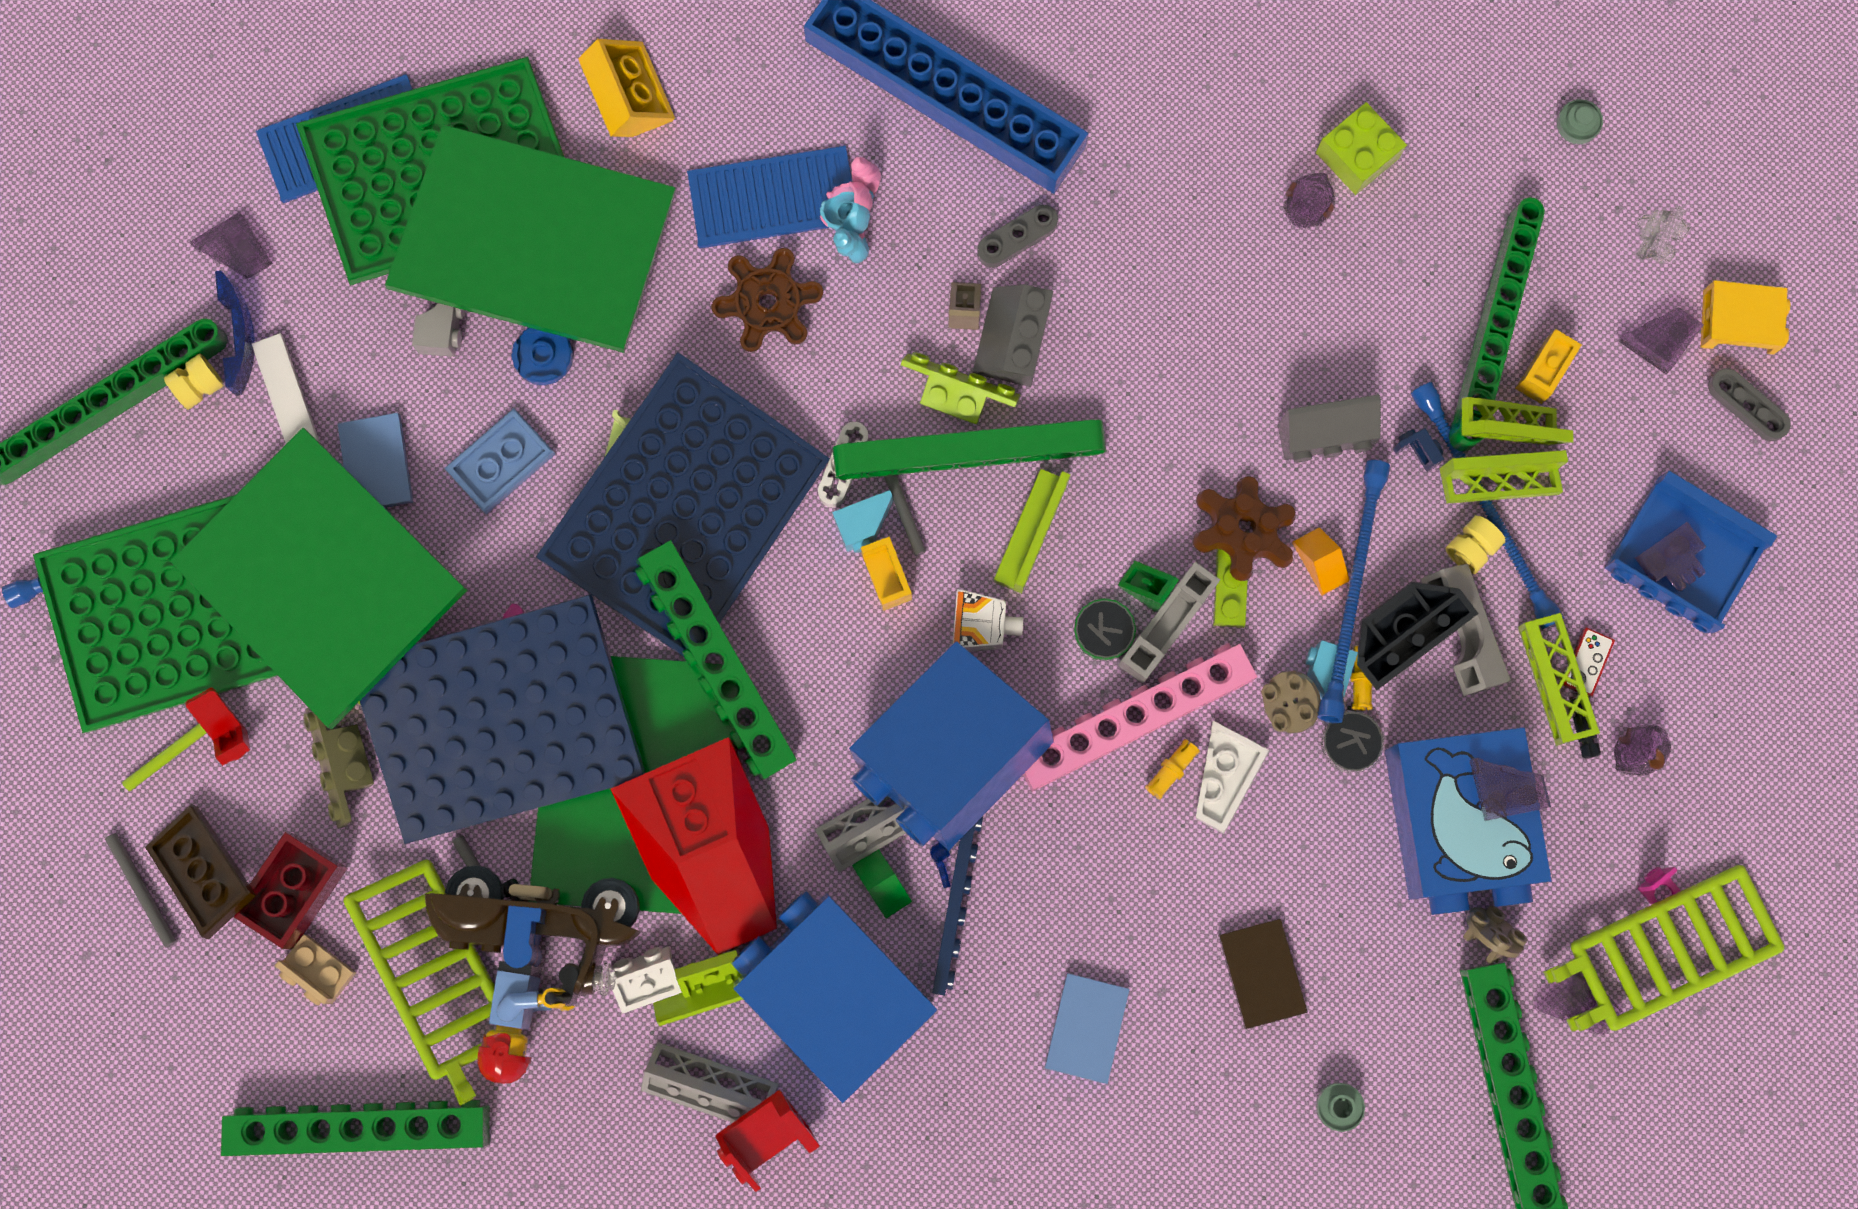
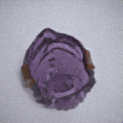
[1283,173,1336,229]
[1614,725,1671,776]

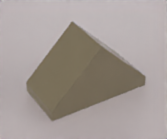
[948,282,981,330]

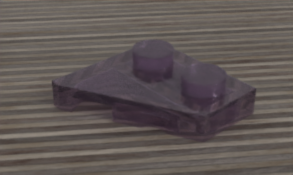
[190,212,273,279]
[1618,307,1704,374]
[1469,758,1551,821]
[1533,971,1624,1036]

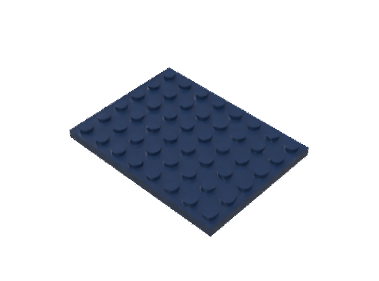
[535,352,830,657]
[360,594,646,844]

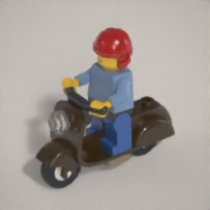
[425,865,641,1084]

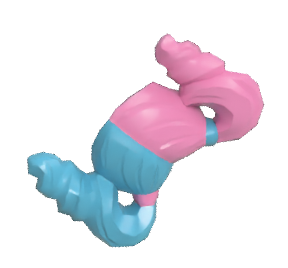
[820,157,881,263]

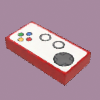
[1562,627,1615,697]

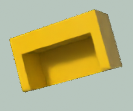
[1515,329,1582,404]
[861,536,912,611]

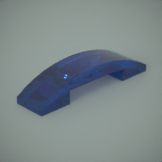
[215,270,255,396]

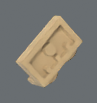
[274,934,356,1006]

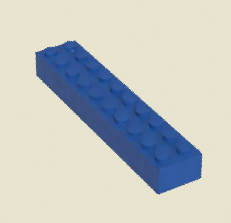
[804,0,1089,194]

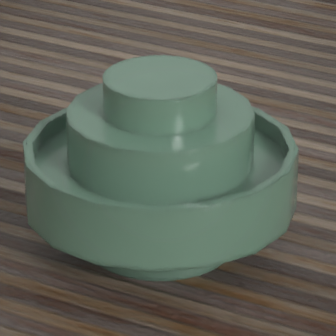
[1557,99,1603,144]
[1315,1082,1365,1132]

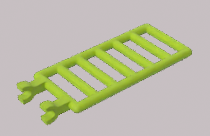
[343,859,495,1106]
[1543,864,1785,1032]

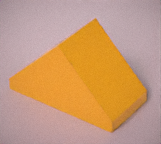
[1292,527,1350,596]

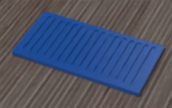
[256,74,413,204]
[687,146,852,249]

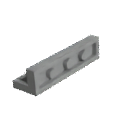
[815,796,906,872]
[640,1042,778,1123]

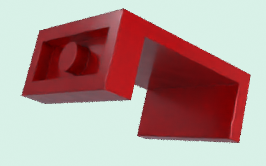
[715,1089,820,1192]

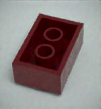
[234,832,348,949]

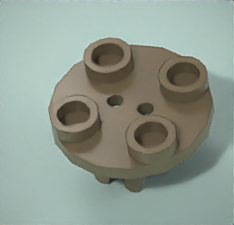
[1261,671,1321,734]
[1463,906,1528,965]

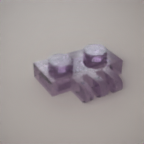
[1635,522,1706,591]

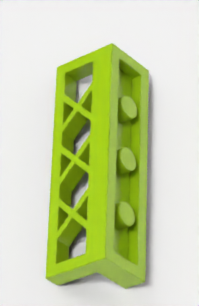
[1462,397,1573,446]
[1439,450,1568,504]
[993,469,1071,594]
[1518,613,1600,746]

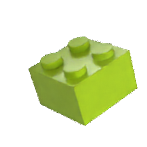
[1316,102,1407,195]

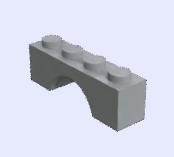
[412,303,466,357]
[1118,562,1220,684]
[1421,563,1511,696]

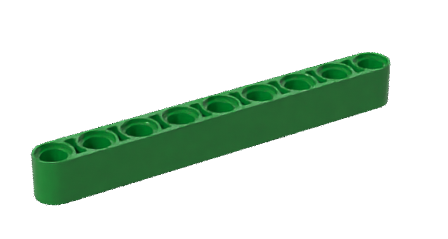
[1449,197,1545,452]
[0,319,228,485]
[832,420,1107,480]

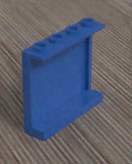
[1604,471,1777,634]

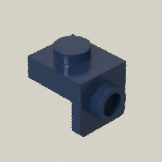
[1393,428,1444,472]

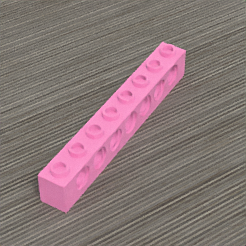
[1023,643,1257,792]

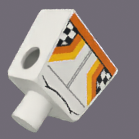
[952,589,1023,652]

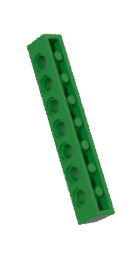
[635,540,797,780]
[1459,963,1568,1209]
[221,1100,490,1156]

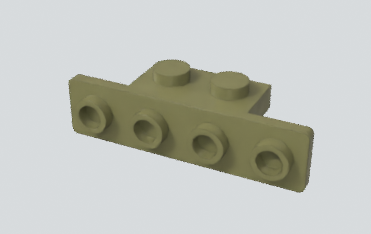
[303,708,374,829]

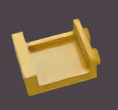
[1700,280,1791,355]

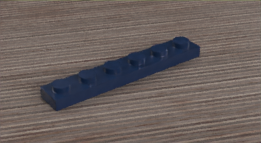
[932,816,983,996]

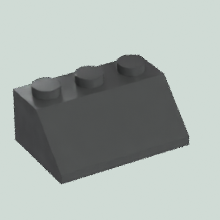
[973,284,1053,387]
[1277,394,1381,463]

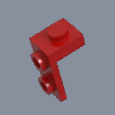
[185,688,251,766]

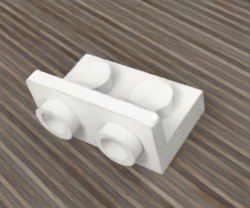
[609,947,682,1014]

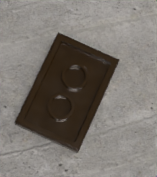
[1218,919,1308,1029]

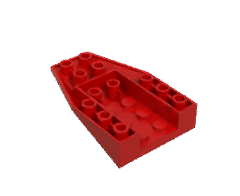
[611,737,777,955]

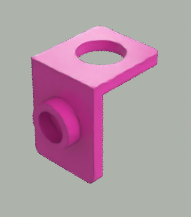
[1637,867,1681,912]

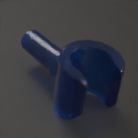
[930,843,951,888]

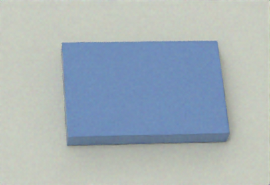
[444,408,555,515]
[338,413,414,508]
[1044,973,1130,1084]

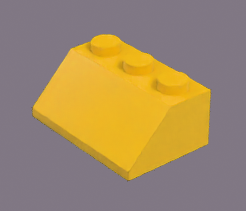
[578,39,675,137]

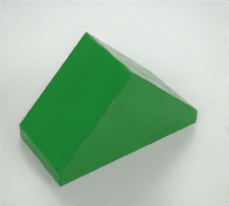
[1118,561,1179,613]
[852,849,912,919]

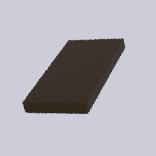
[145,804,256,940]

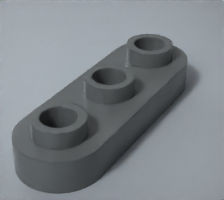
[977,205,1058,268]
[1708,368,1791,441]

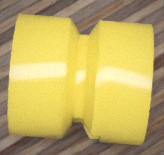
[164,353,225,410]
[1445,515,1505,574]

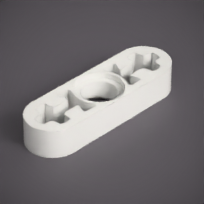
[818,422,868,508]

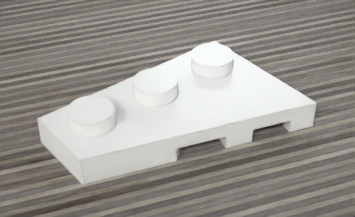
[1196,721,1269,834]

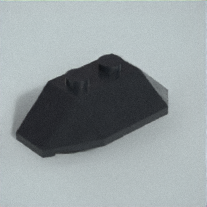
[1357,582,1479,690]

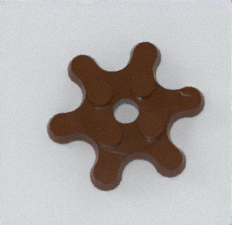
[711,248,824,352]
[1192,476,1296,581]

